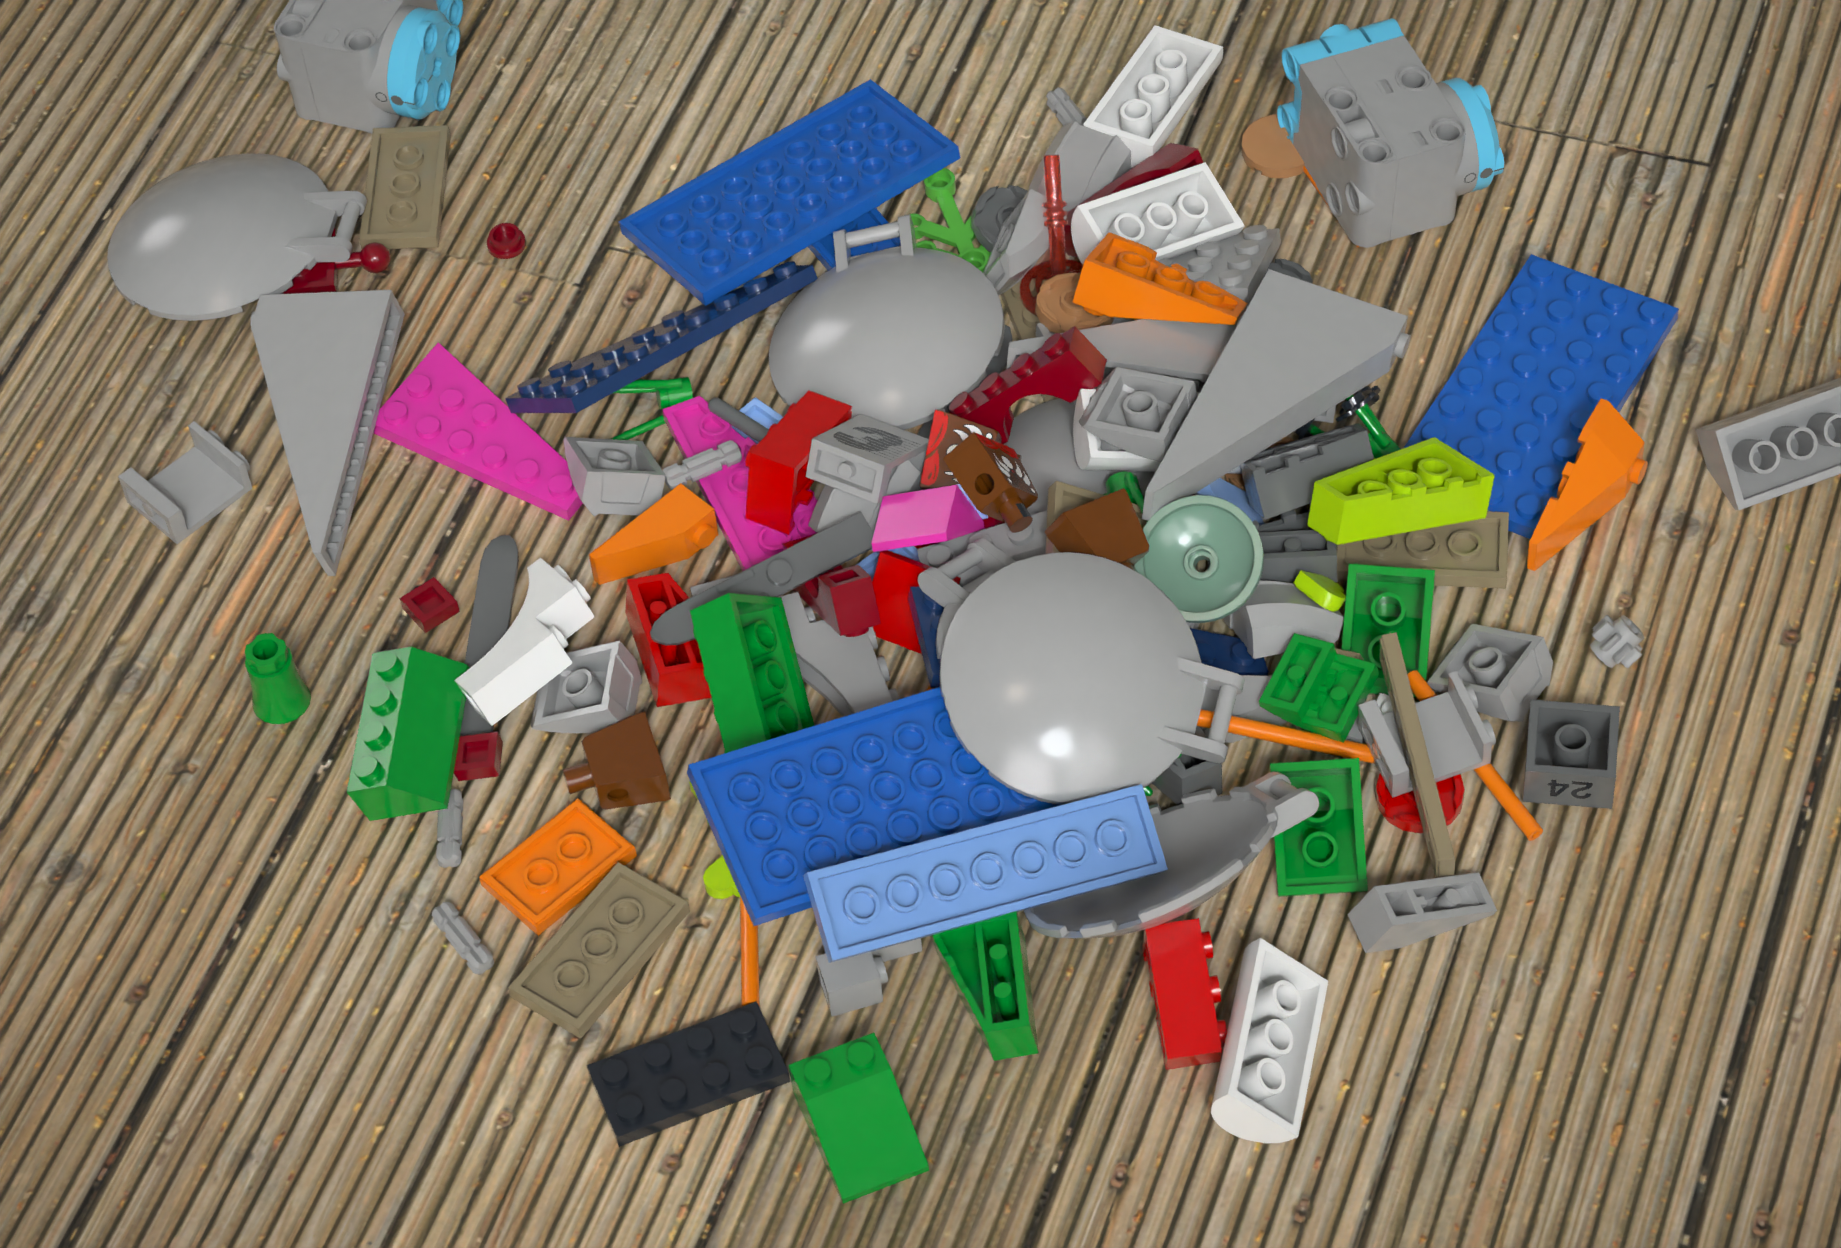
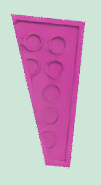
[373,342,583,521]
[662,396,818,571]

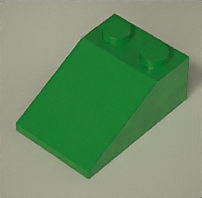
[1342,564,1435,698]
[1270,758,1368,897]
[788,1033,929,1204]

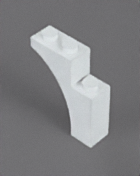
[454,558,595,726]

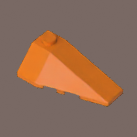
[1072,232,1248,325]
[1527,398,1648,571]

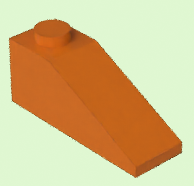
[589,483,719,585]

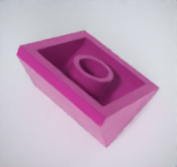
[871,485,985,552]

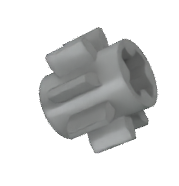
[1590,615,1644,668]

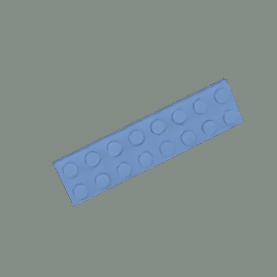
[803,784,1168,963]

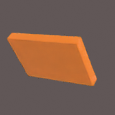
[479,798,637,936]

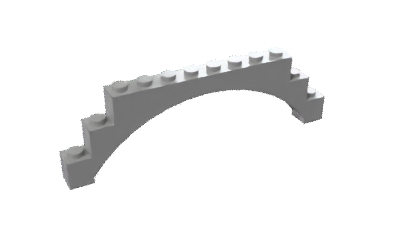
[690,574,922,1017]

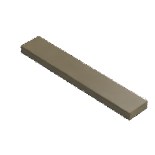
[1379,632,1455,878]

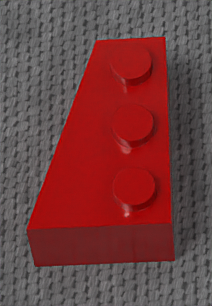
[745,390,852,535]
[625,573,712,707]
[1142,918,1227,1070]

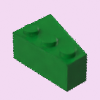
[931,911,1039,1061]

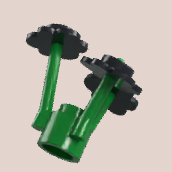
[1295,386,1401,459]

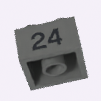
[1523,700,1620,809]

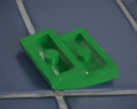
[1259,633,1379,743]

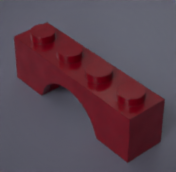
[1059,143,1203,258]
[949,326,1107,445]
[782,533,881,637]

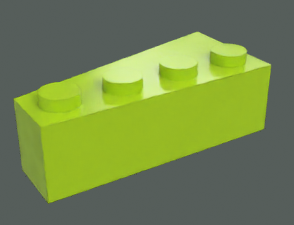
[1307,437,1495,545]

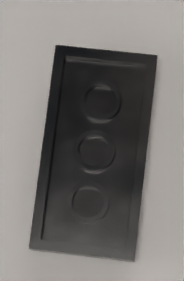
[586,1001,790,1147]

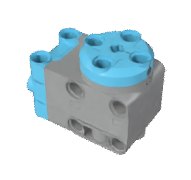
[274,0,463,134]
[1277,18,1504,248]

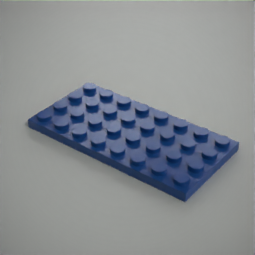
[619,79,961,306]
[1403,254,1679,539]
[687,687,1060,926]

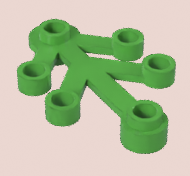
[910,168,991,272]

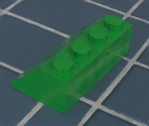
[690,593,815,754]
[347,646,470,821]

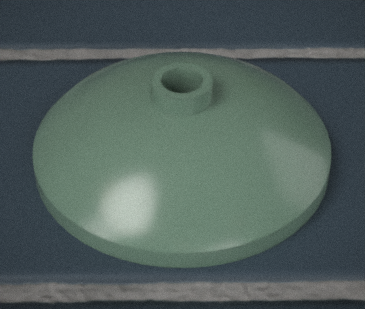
[1135,495,1264,623]

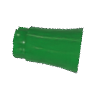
[245,633,311,724]

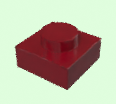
[400,577,460,633]
[454,732,503,781]

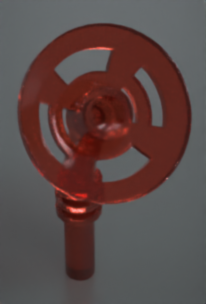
[1020,154,1083,316]

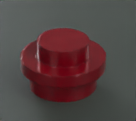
[487,223,526,259]

